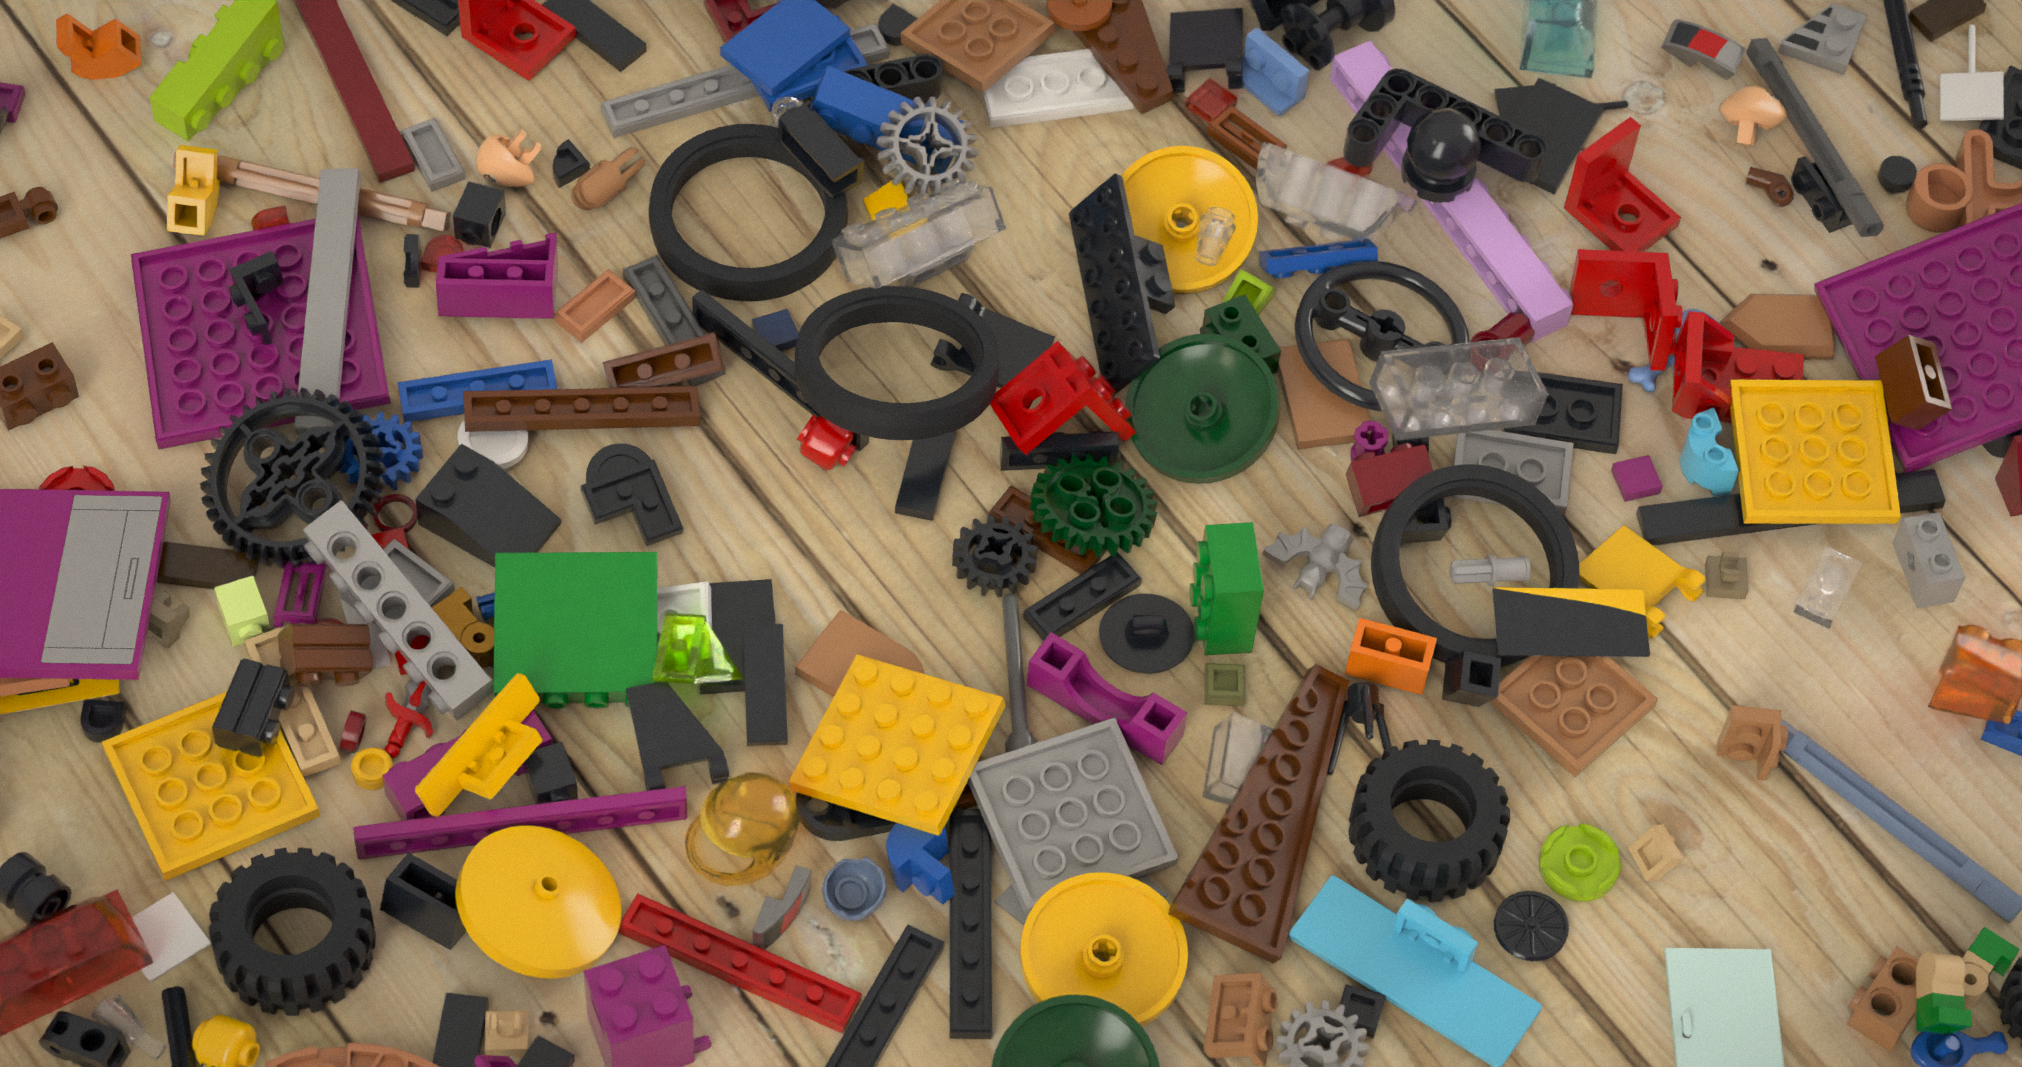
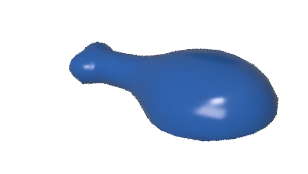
[1910,1031,2009,1067]

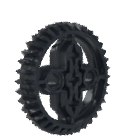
[200,387,386,569]

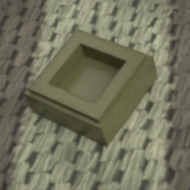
[1204,663,1246,706]

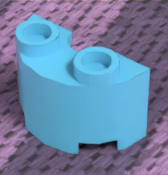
[1679,408,1739,496]

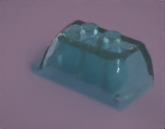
[1519,0,1597,78]

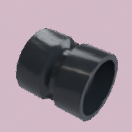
[0,851,72,930]

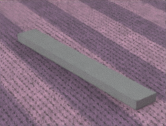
[601,23,890,138]
[294,168,361,435]

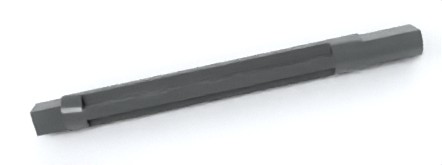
[1746,38,1884,237]

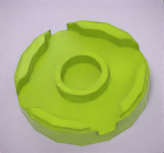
[1539,823,1621,902]

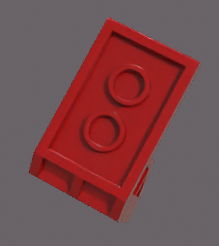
[1672,311,1804,423]

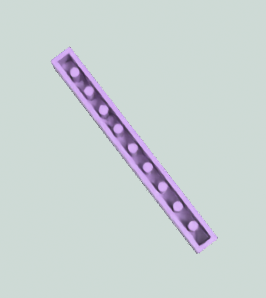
[1330,40,1573,343]

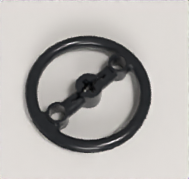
[1295,260,1470,413]

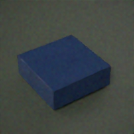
[751,309,799,351]

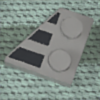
[1778,3,1867,75]

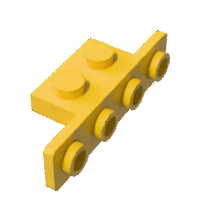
[415,673,543,817]

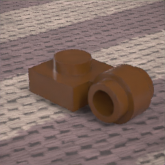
[0,187,58,238]

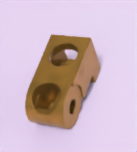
[432,587,494,668]

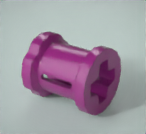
[1350,421,1389,462]

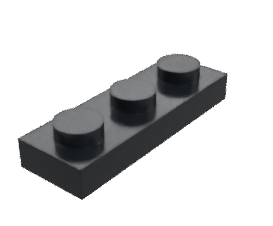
[999,430,1119,471]

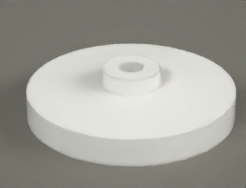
[457,420,528,469]

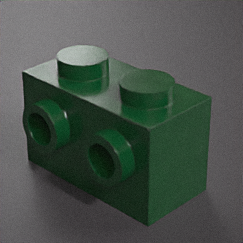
[1200,294,1281,375]

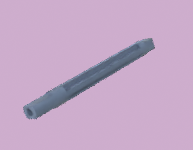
[1781,718,2022,923]

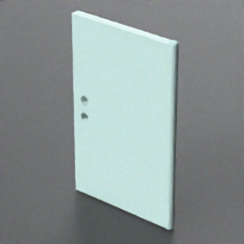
[1664,948,1785,1067]

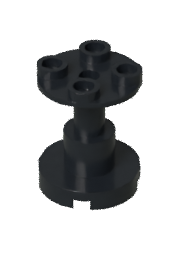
[1281,0,1395,71]

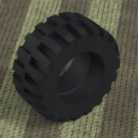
[1348,739,1510,902]
[208,847,376,1016]

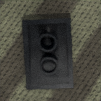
[415,444,561,568]

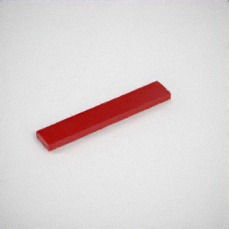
[618,893,862,1034]

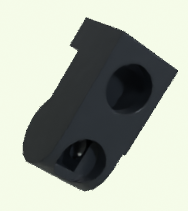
[39,1011,131,1067]

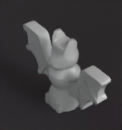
[1262,523,1368,611]

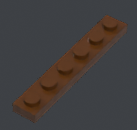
[463,386,700,432]

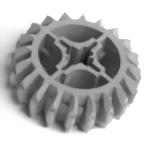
[876,96,978,198]

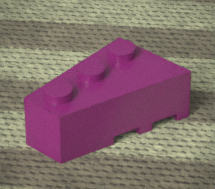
[436,232,558,319]

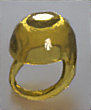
[685,772,800,886]

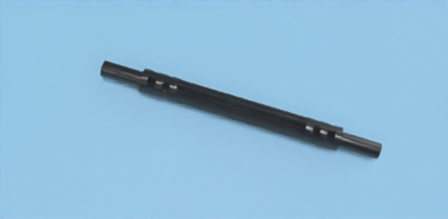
[1883,0,1928,129]

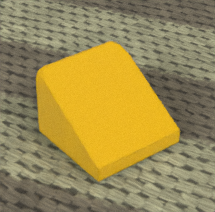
[863,180,912,231]

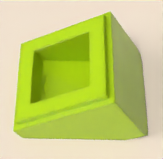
[1222,269,1277,315]

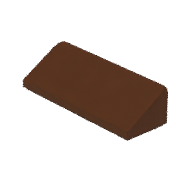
[603,332,725,388]

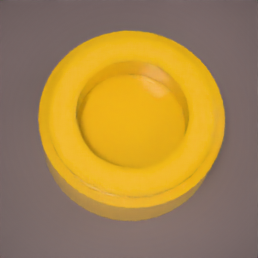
[351,747,393,790]

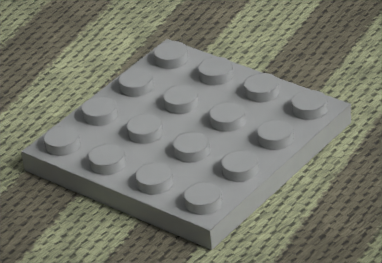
[967,717,1179,915]

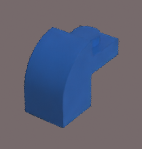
[886,823,955,904]

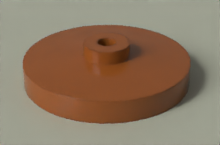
[1047,0,1112,31]

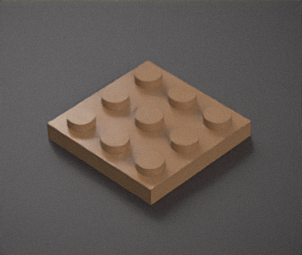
[900,0,1055,93]
[1489,656,1658,777]

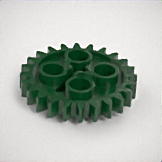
[1030,454,1158,558]

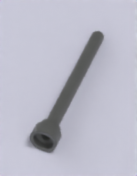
[1002,594,1037,753]

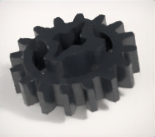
[952,515,1038,597]

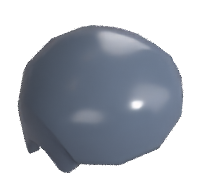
[822,857,887,921]

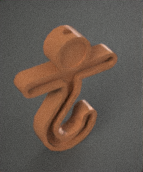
[1905,129,2022,232]

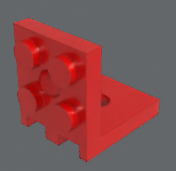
[458,0,576,81]
[1564,116,1681,252]
[1569,249,1683,371]
[990,341,1136,455]

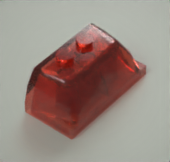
[0,889,154,1037]

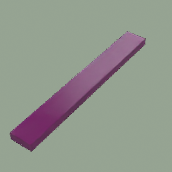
[353,786,688,859]

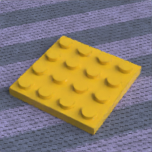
[1728,380,1901,524]
[789,654,1005,836]
[102,691,320,881]

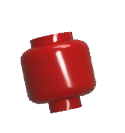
[797,414,857,470]

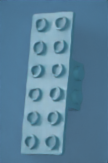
[1289,875,1542,1067]

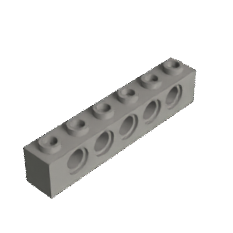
[303,500,493,721]

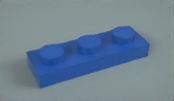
[1259,239,1378,278]

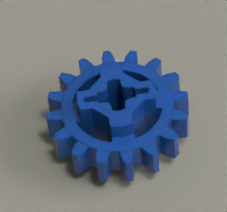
[340,412,423,493]

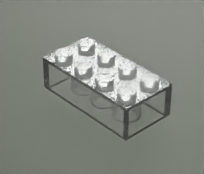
[831,178,1006,289]
[1369,337,1549,440]

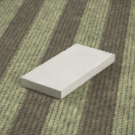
[981,49,1134,128]

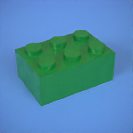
[1189,522,1264,656]

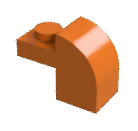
[56,13,142,80]

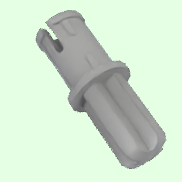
[1449,555,1531,586]

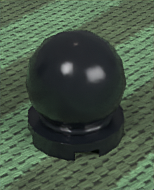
[1401,108,1481,203]

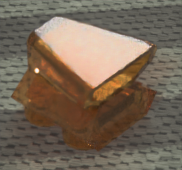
[1928,625,2022,724]

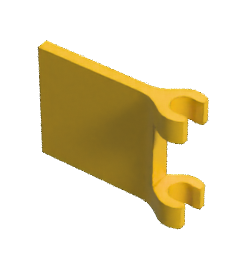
[1579,525,1706,639]

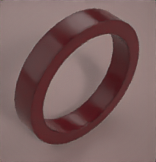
[373,494,418,533]

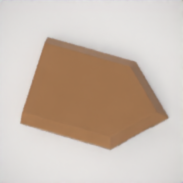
[1719,294,1834,360]

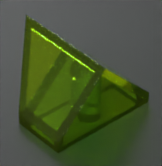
[652,613,744,684]

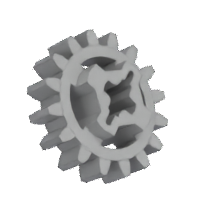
[1276,1000,1369,1067]

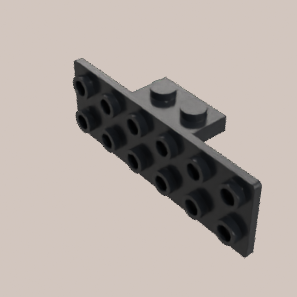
[1069,173,1176,396]

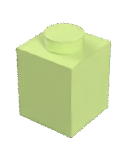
[214,575,271,647]

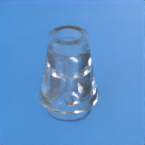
[1195,207,1236,266]

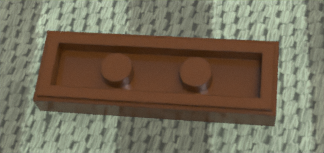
[989,485,1107,574]

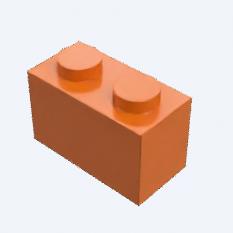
[1345,618,1437,695]

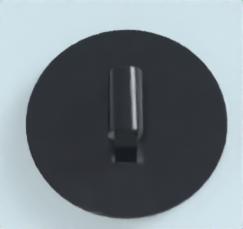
[1099,594,1194,674]

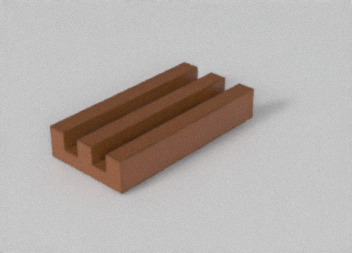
[1206,105,1287,174]

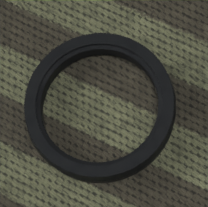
[648,124,848,302]
[794,286,1000,440]
[1371,464,1579,667]

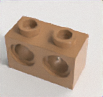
[1847,946,1919,1052]

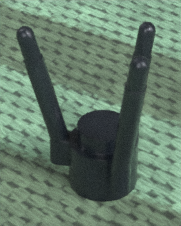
[1327,682,1392,775]

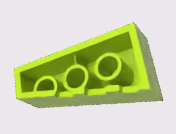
[149,0,285,141]

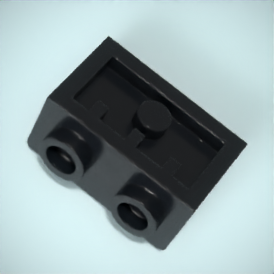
[1791,156,1852,233]

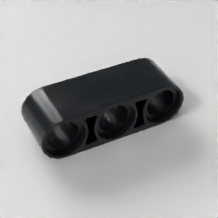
[845,54,943,104]

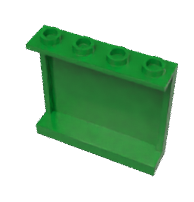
[493,552,658,709]

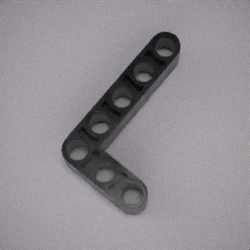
[1343,69,1548,182]

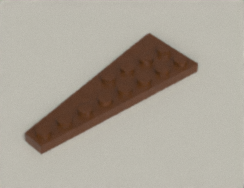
[1168,664,1349,964]

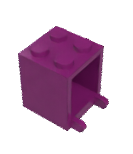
[584,945,712,1067]

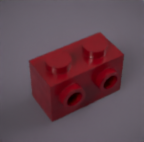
[1345,443,1433,517]

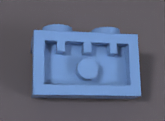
[1242,27,1309,116]

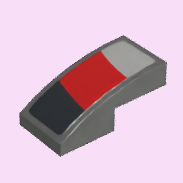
[1661,19,1746,80]
[753,865,811,950]

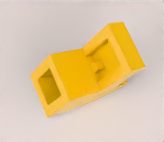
[167,145,220,236]

